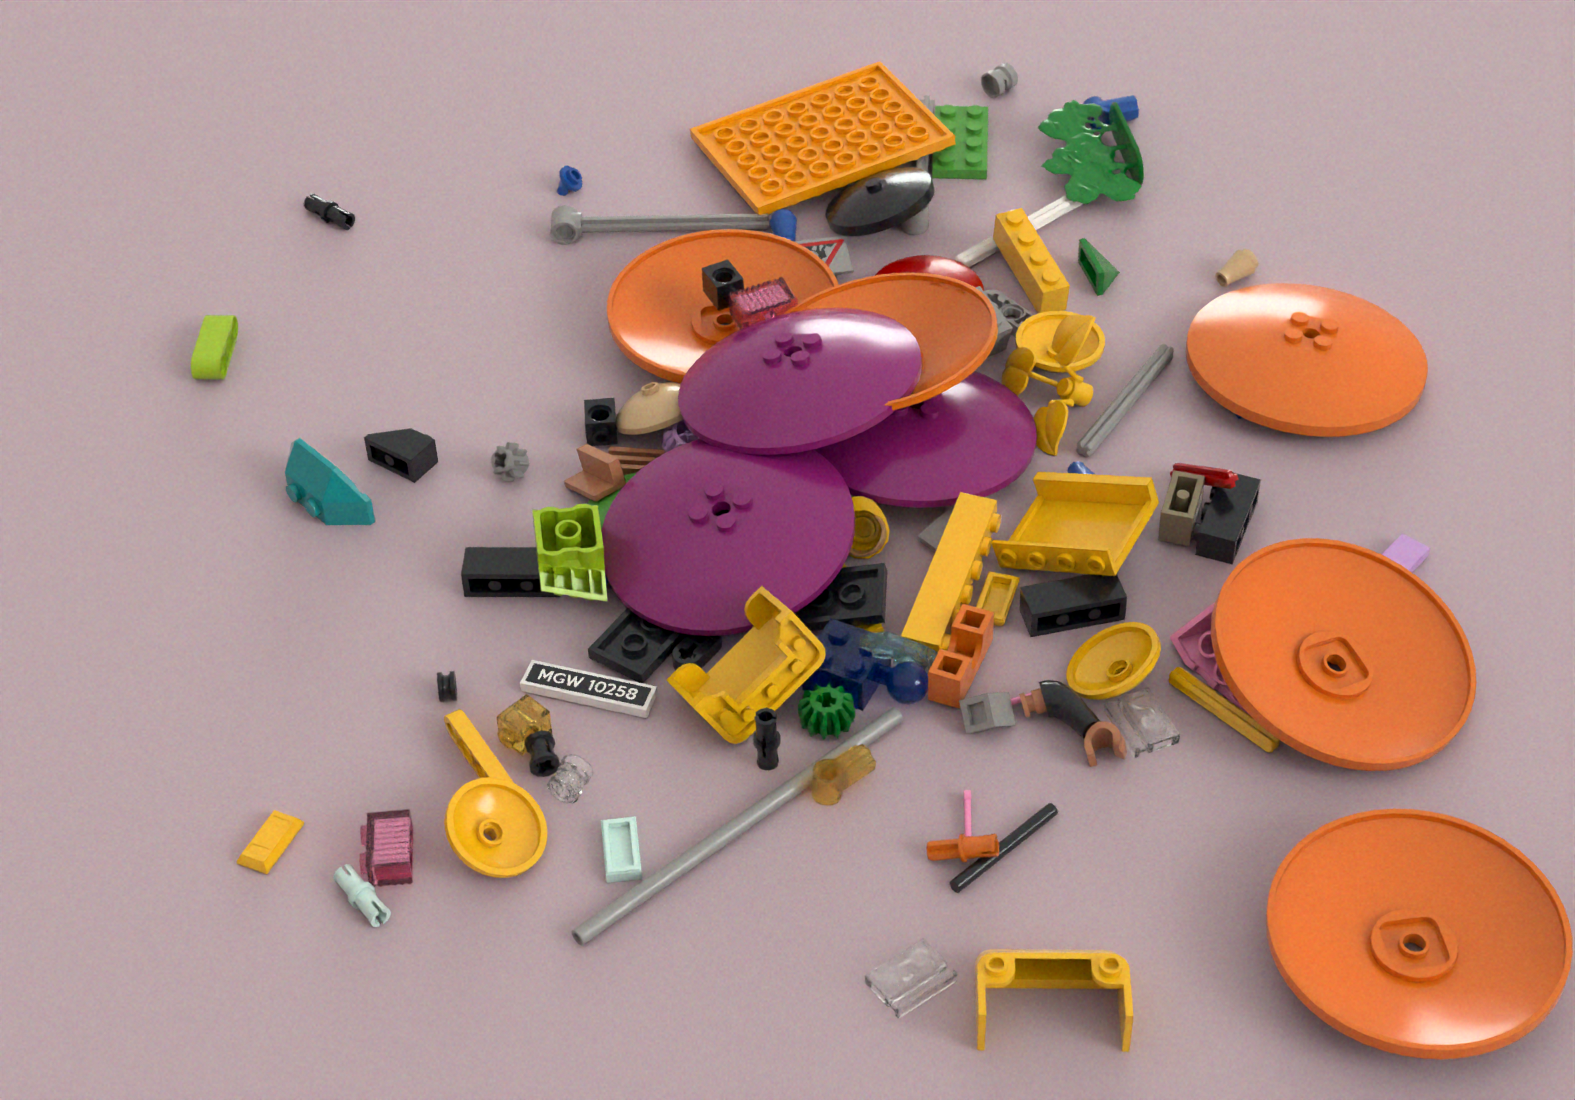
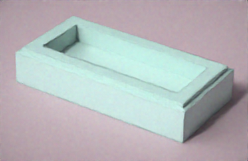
[601,816,642,883]

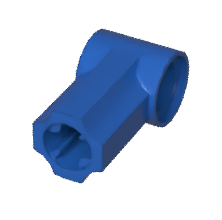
[1083,95,1139,129]

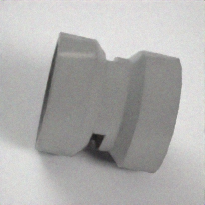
[981,63,1018,98]

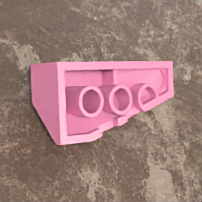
[1170,602,1249,714]

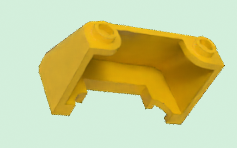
[666,586,826,744]

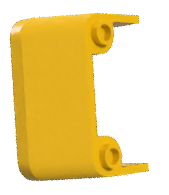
[975,949,1133,1052]

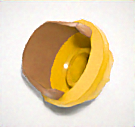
[849,496,890,559]

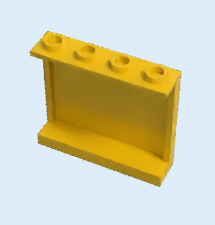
[991,472,1159,576]

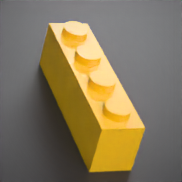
[993,208,1070,313]

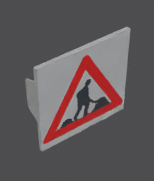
[793,236,854,275]

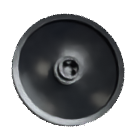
[825,167,935,236]

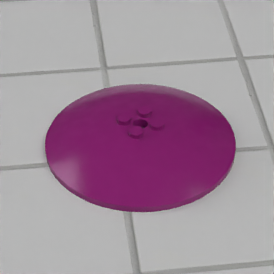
[678,308,922,455]
[813,371,1037,508]
[601,439,855,636]

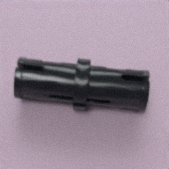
[304,193,355,230]
[753,708,781,771]

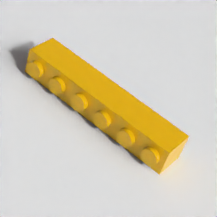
[901,492,1001,664]

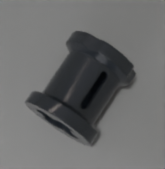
[524,731,560,777]

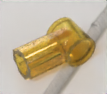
[811,744,876,806]

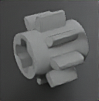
[491,442,530,481]

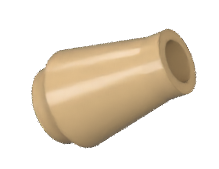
[1215,248,1258,287]

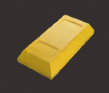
[976,571,1020,627]
[236,810,304,874]

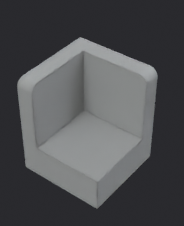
[959,692,1015,734]

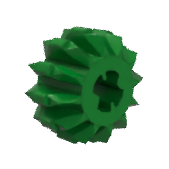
[798,682,856,740]

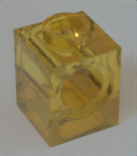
[496,694,553,756]

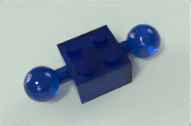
[802,619,928,711]

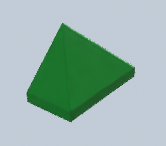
[1078,238,1120,296]

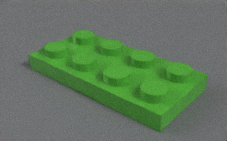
[932,105,988,179]

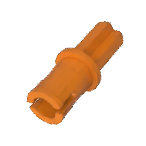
[926,834,999,863]

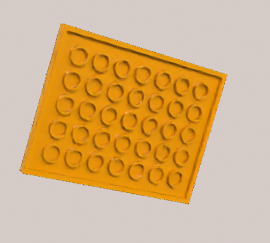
[690,61,955,215]

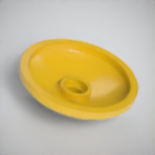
[1015,311,1105,373]
[1066,622,1161,700]
[444,777,547,878]

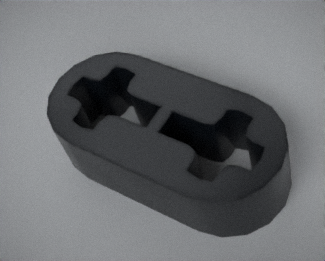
[672,634,722,671]

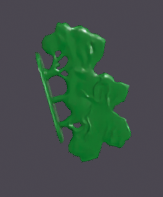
[1038,100,1144,204]

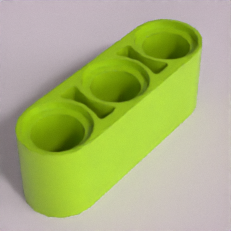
[191,315,238,379]

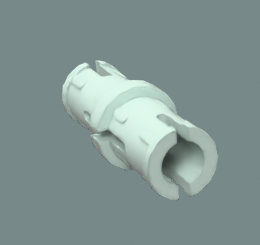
[333,864,391,927]

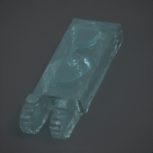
[859,631,938,673]

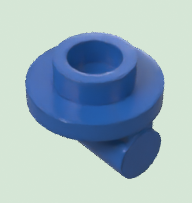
[557,166,582,196]

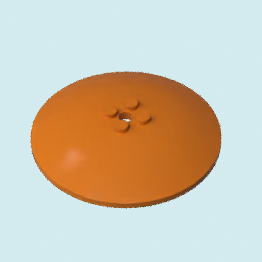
[784,273,998,410]

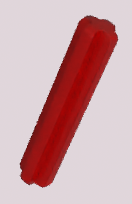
[1170,463,1238,489]

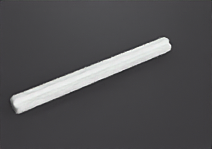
[955,195,1082,268]

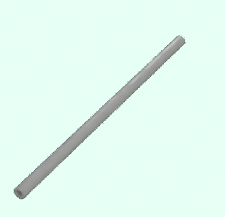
[571,707,903,946]

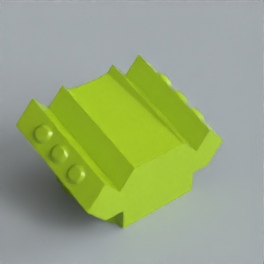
[532,504,608,602]

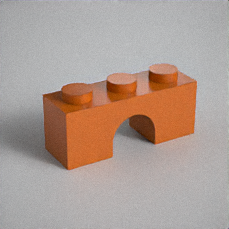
[928,604,994,709]

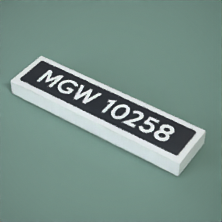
[520,660,658,718]

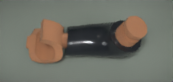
[1019,680,1127,767]

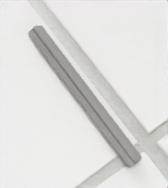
[1076,344,1174,457]

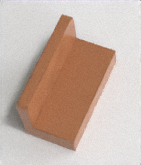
[564,444,626,501]

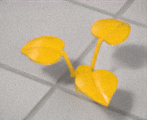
[1002,315,1096,456]

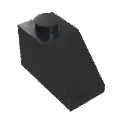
[364,428,438,483]

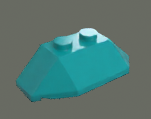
[285,438,375,525]

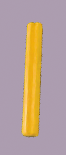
[1168,666,1280,753]

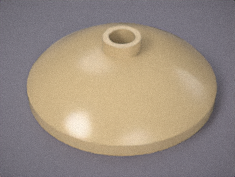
[616,382,683,435]

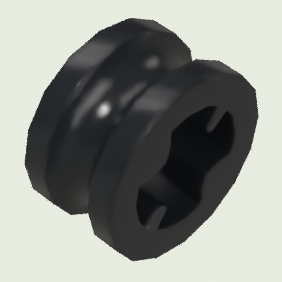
[437,671,457,702]

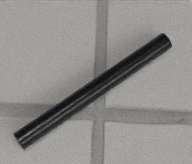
[949,803,1058,893]

